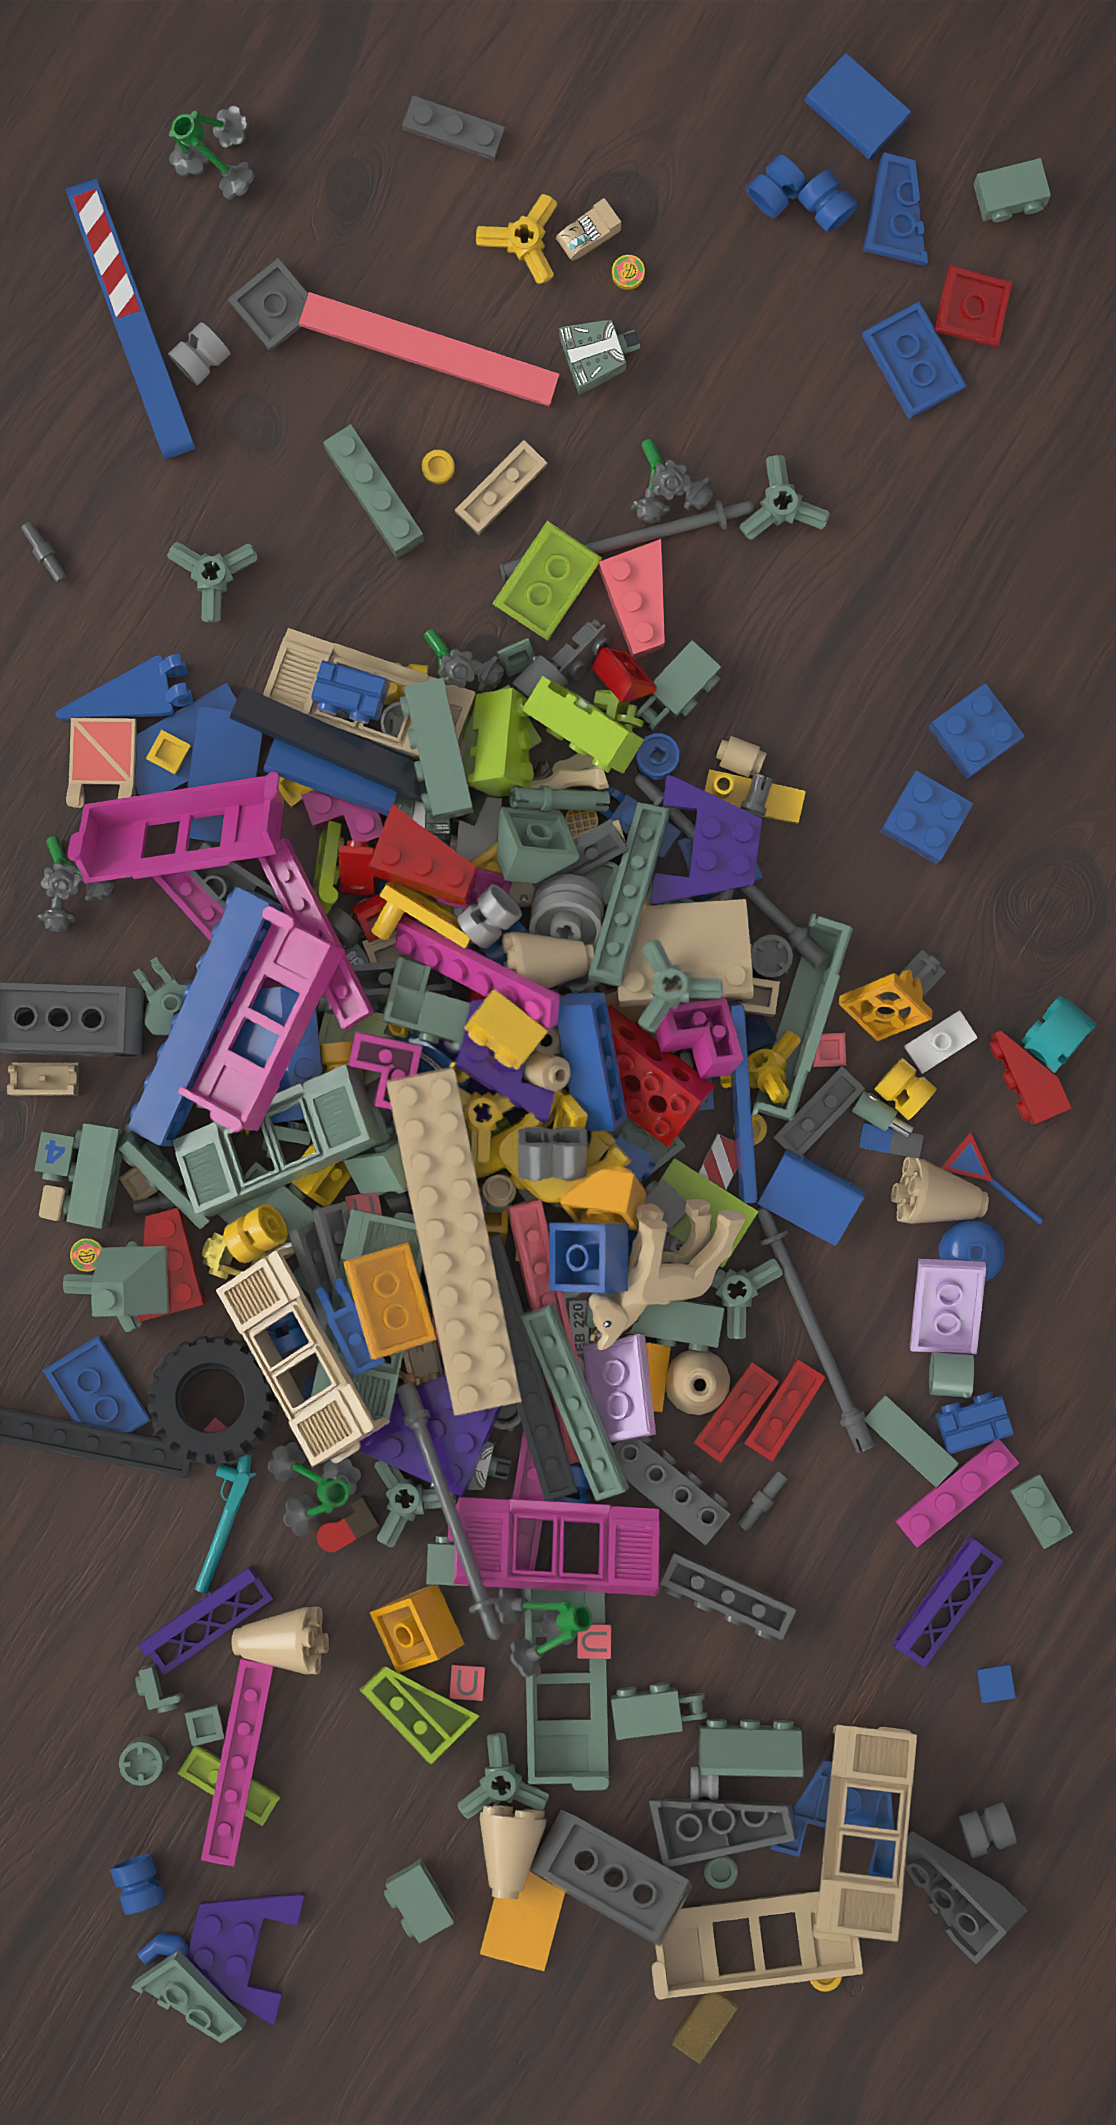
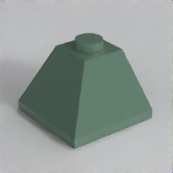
[497,807,580,883]
[91,1246,169,1317]

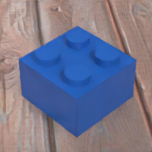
[928,683,1025,780]
[880,770,974,864]
[549,1222,628,1293]

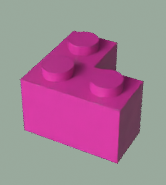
[301,790,384,846]
[655,998,744,1079]
[348,1031,422,1109]

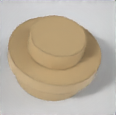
[482,1175,516,1208]

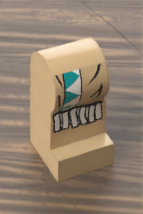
[556,198,621,260]

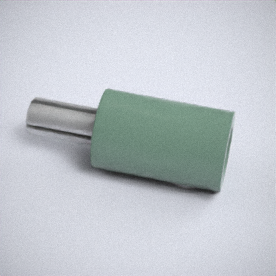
[851,1091,913,1137]

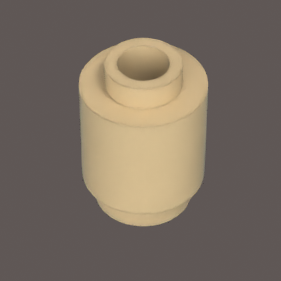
[715,736,767,777]
[523,1052,570,1091]

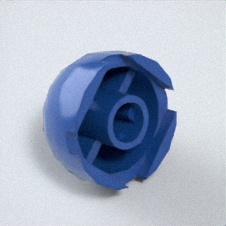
[938,1219,1005,1282]

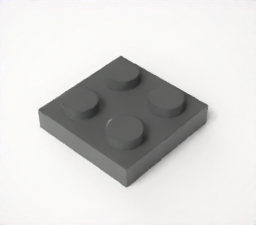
[228,258,308,352]

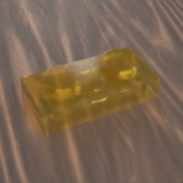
[672,1992,738,2064]

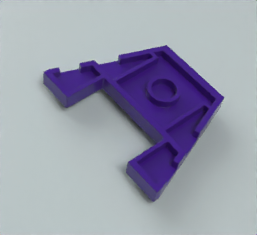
[651,775,762,905]
[455,995,566,1123]
[187,1892,305,2024]

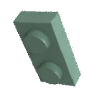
[1010,1474,1073,1549]

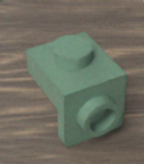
[262,1122,312,1159]
[135,1663,184,1713]

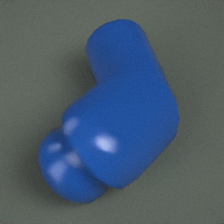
[137,1933,189,1966]

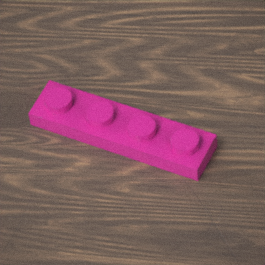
[895,1439,1019,1547]

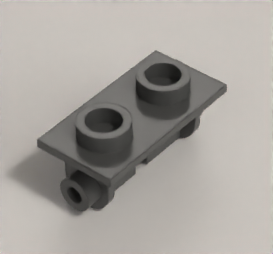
[551,619,614,686]
[879,950,946,1018]

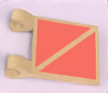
[66,718,137,808]

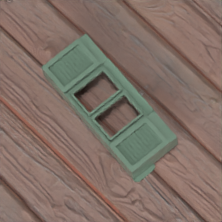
[751,913,853,1121]
[172,1064,389,1217]
[311,1209,423,1425]
[524,1588,609,1790]

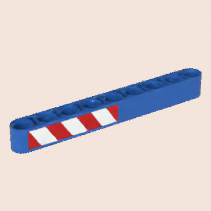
[66,178,196,460]

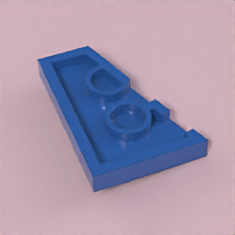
[862,152,928,266]

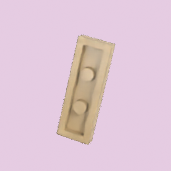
[455,440,547,535]

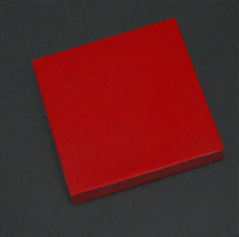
[935,265,1012,348]

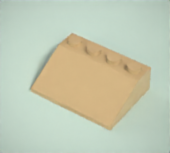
[618,899,754,1007]

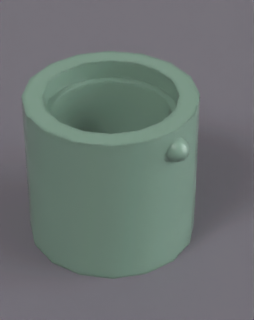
[929,1352,974,1398]
[119,1736,169,1786]

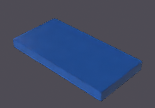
[135,683,237,796]
[187,706,263,843]
[263,738,410,816]

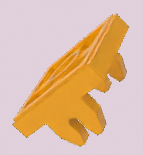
[839,969,933,1041]

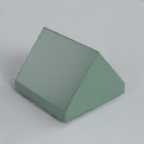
[497,638,535,677]

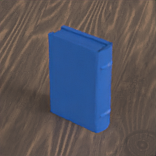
[804,53,911,160]
[757,1149,866,1246]

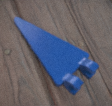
[56,653,194,721]

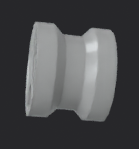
[690,1766,719,1801]

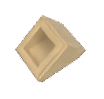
[119,1166,160,1201]
[39,1185,69,1221]

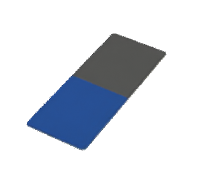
[859,1123,924,1158]

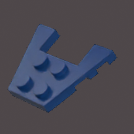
[770,1758,896,1879]

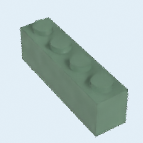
[323,424,424,559]
[400,678,474,821]
[584,1292,724,1352]

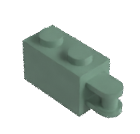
[635,640,721,731]
[611,1682,708,1740]

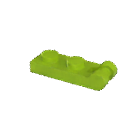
[313,821,344,915]

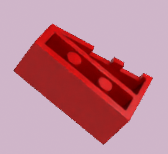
[369,804,478,908]
[138,1208,207,1322]

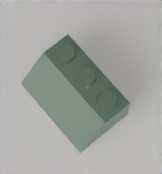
[63,1123,125,1229]
[699,1719,803,1777]

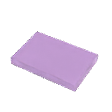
[910,1259,986,1354]
[582,1334,656,1443]

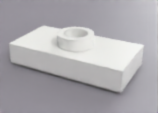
[903,1010,977,1074]

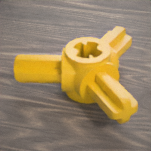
[476,194,557,284]
[720,1030,801,1105]
[458,1087,515,1163]

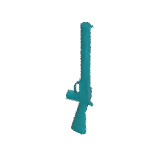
[195,1454,256,1595]

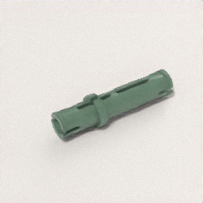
[509,785,610,812]

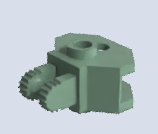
[133,956,194,1035]

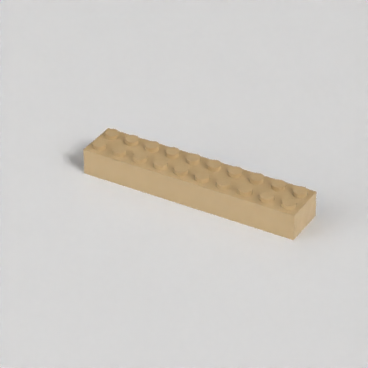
[386,1067,521,1415]

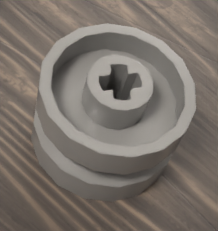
[529,874,605,950]

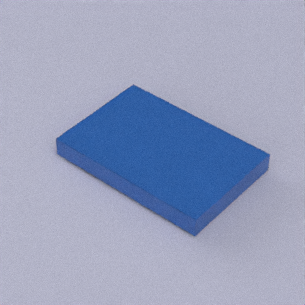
[861,301,967,420]
[42,1335,152,1432]

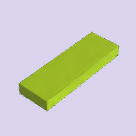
[177,1745,281,1826]

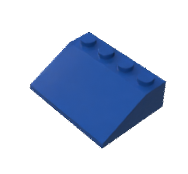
[231,986,322,1123]

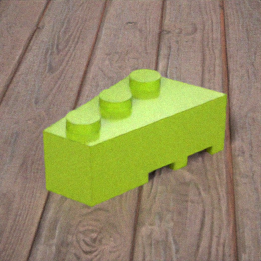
[522,676,644,773]
[467,688,534,798]
[360,1666,479,1764]

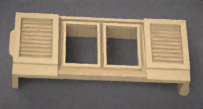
[263,628,476,761]
[216,1242,390,1466]
[813,1725,917,1942]
[652,1891,863,2000]

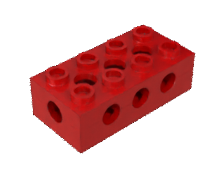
[607,1005,715,1148]

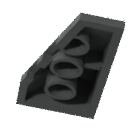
[904,1831,1028,1964]

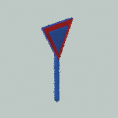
[941,1132,1043,1224]

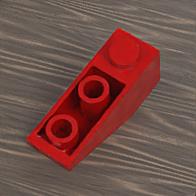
[339,841,377,897]
[989,1031,1071,1125]

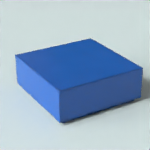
[976,1664,1016,1703]

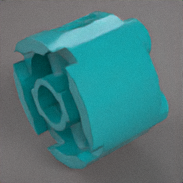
[1021,996,1097,1074]

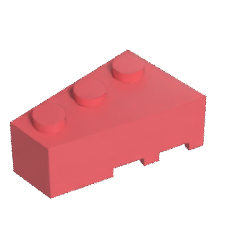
[599,539,665,660]

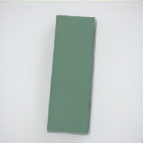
[863,1395,959,1488]

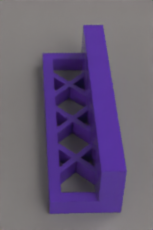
[892,1536,1003,1668]
[138,1565,274,1675]

